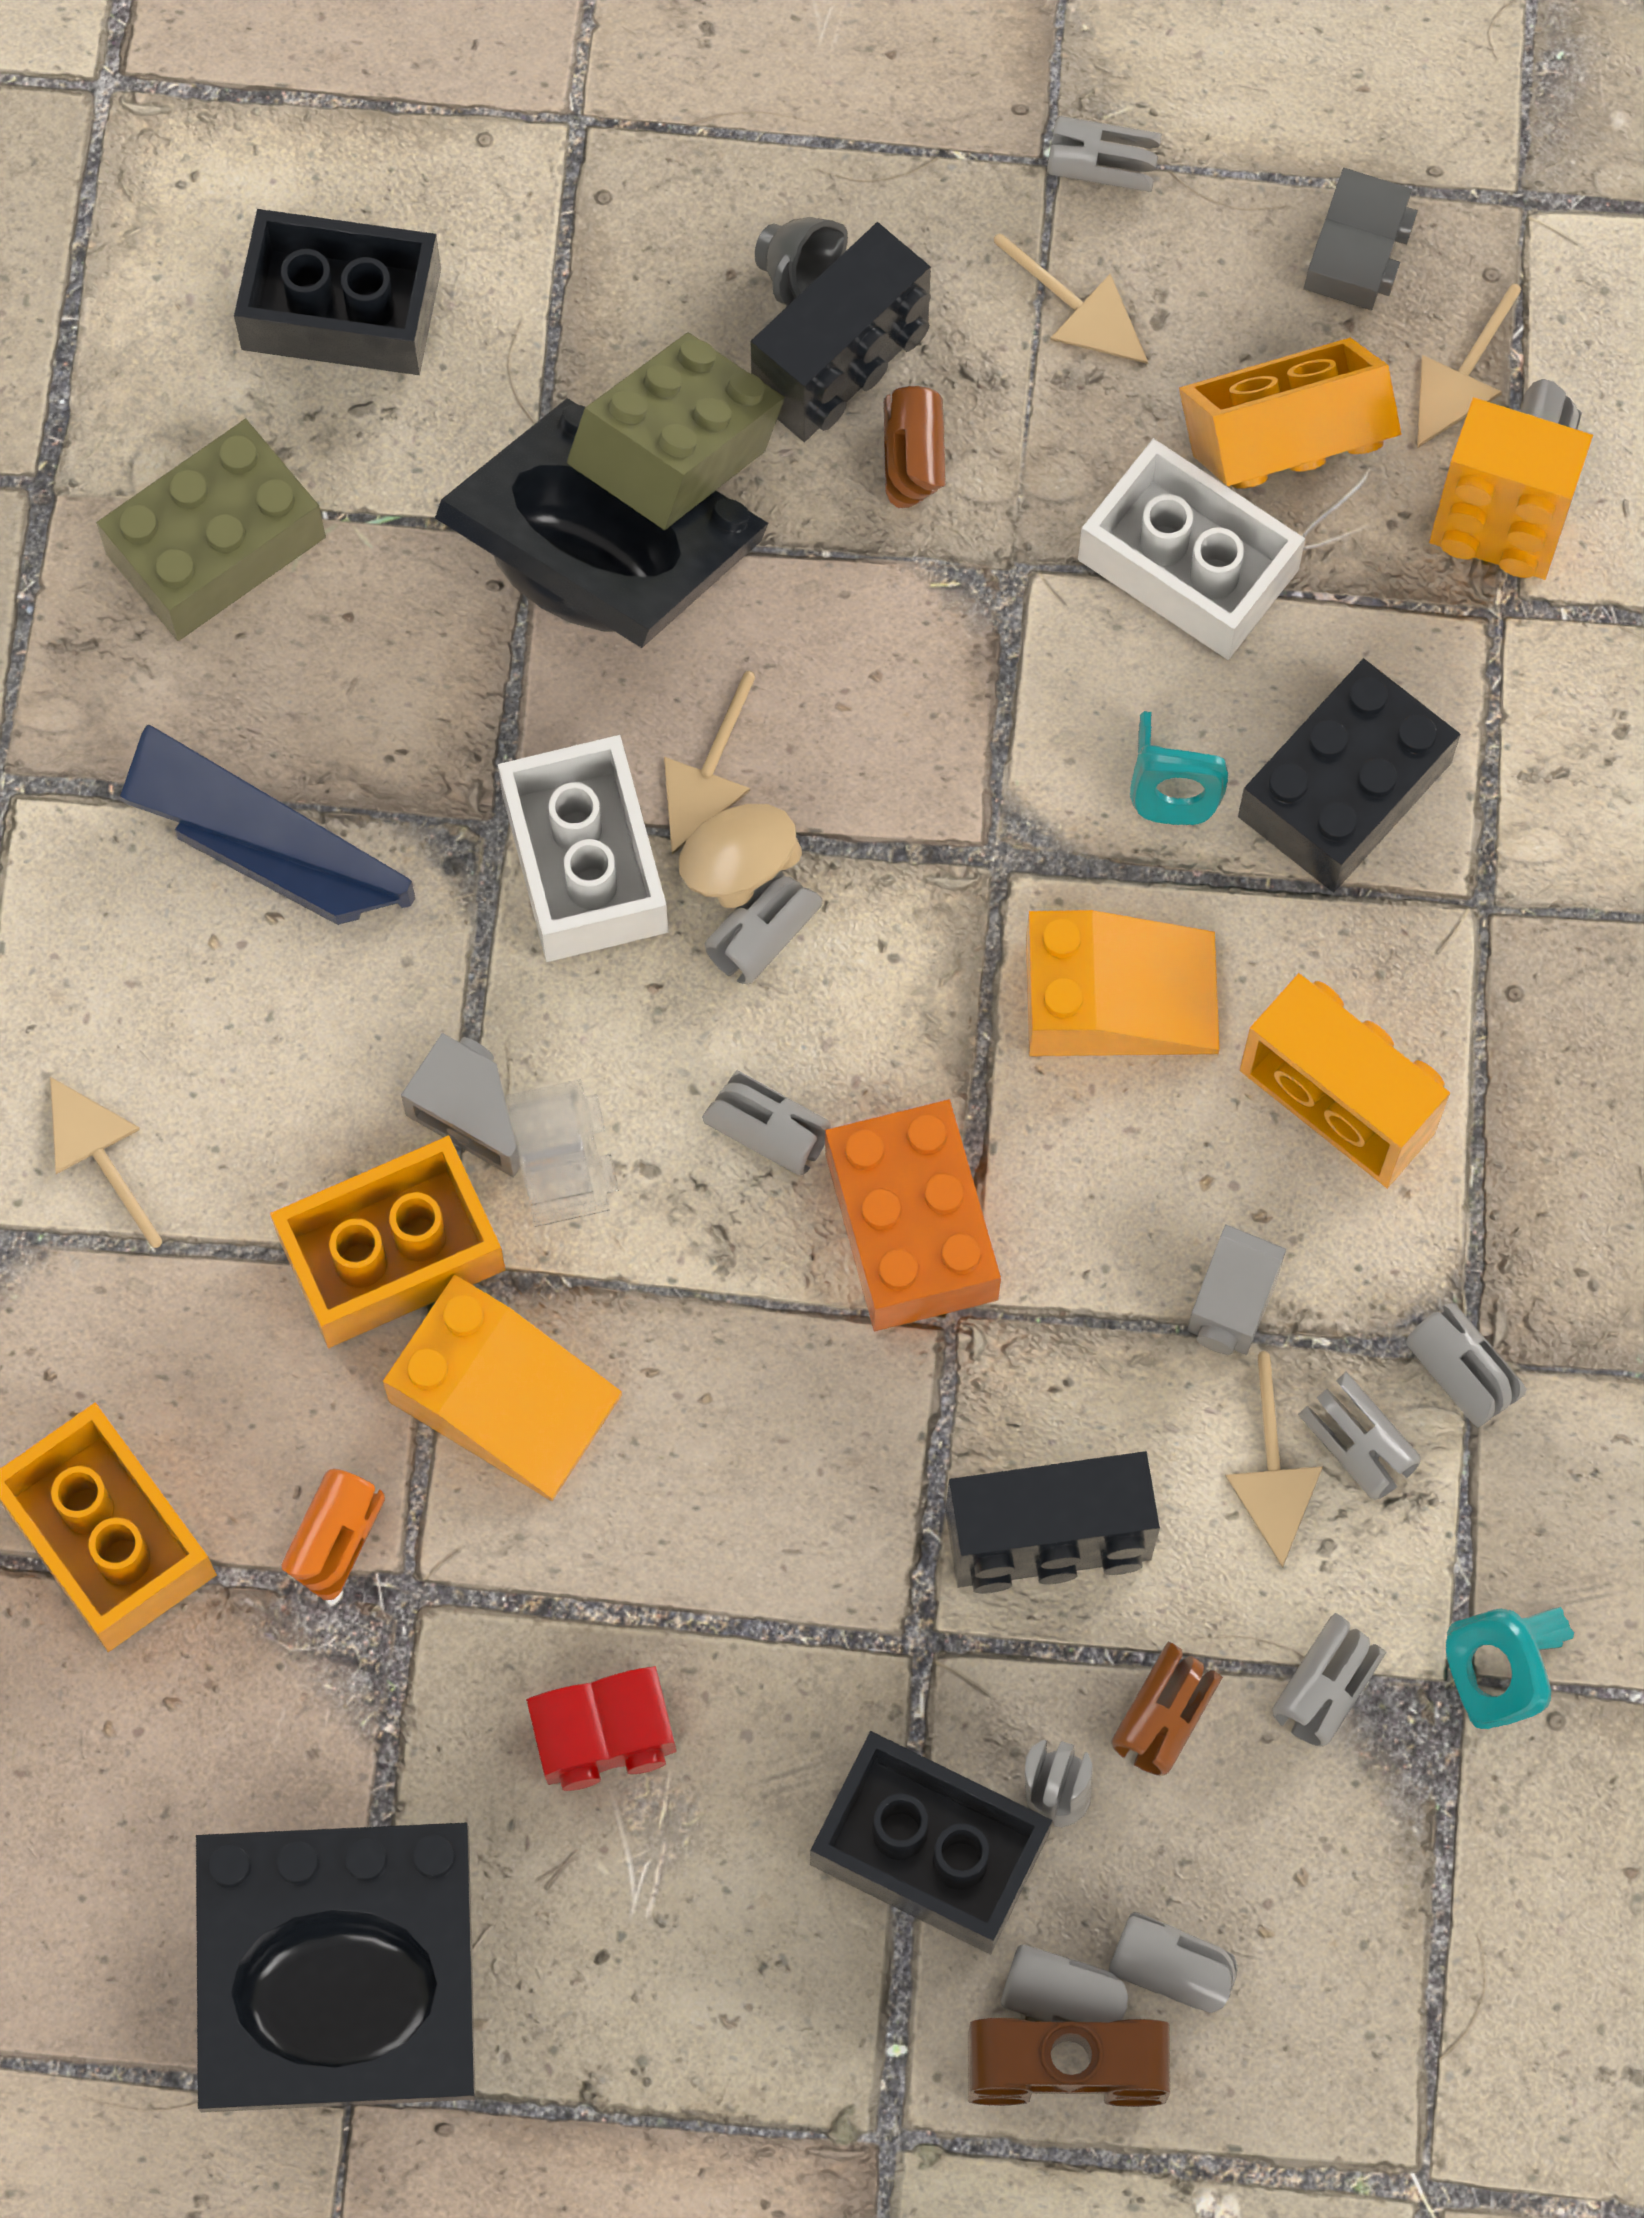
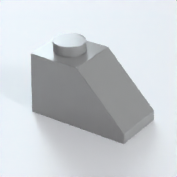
[401,1033,520,1178]
[1187,1224,1286,1355]

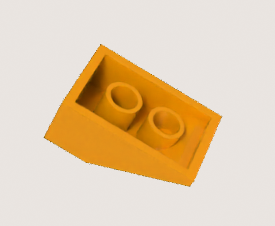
[1026,910,1220,1056]
[383,1274,622,1501]

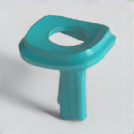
[1130,711,1228,825]
[1446,1607,1575,1729]

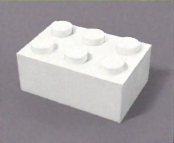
[1078,438,1305,660]
[498,735,669,962]

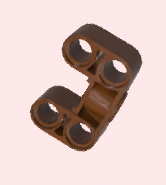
[968,2018,1170,2107]

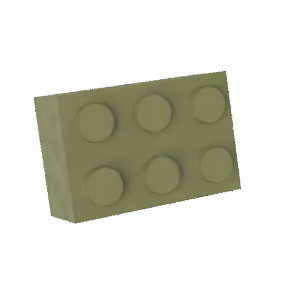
[567,332,785,530]
[96,418,326,641]

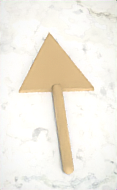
[994,234,1148,364]
[1417,284,1521,448]
[664,671,755,854]
[50,1077,162,1248]
[1225,1351,1323,1568]

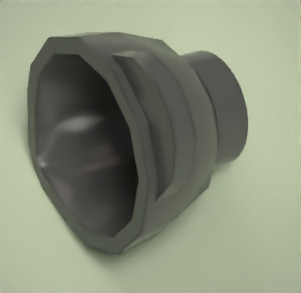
[755,217,848,306]

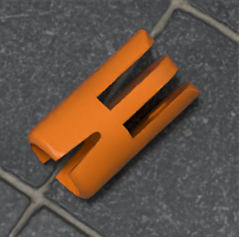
[281,1469,385,1600]

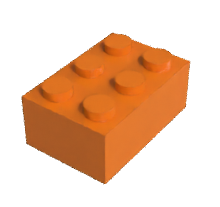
[825,1099,1001,1332]

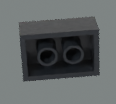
[234,209,441,375]
[750,222,931,443]
[1238,658,1461,893]
[945,1451,1160,1594]
[810,1731,1053,1955]

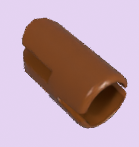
[883,386,946,508]
[1111,1641,1223,1776]

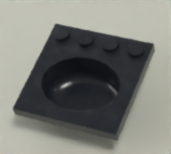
[435,398,768,648]
[196,1822,476,2113]

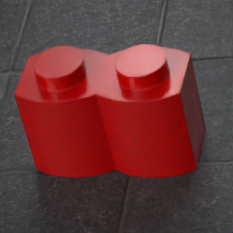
[526,1666,677,1791]

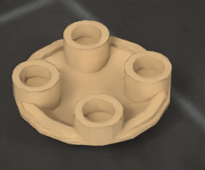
[679,804,802,908]

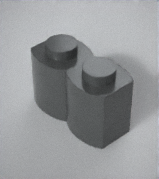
[1304,167,1418,311]

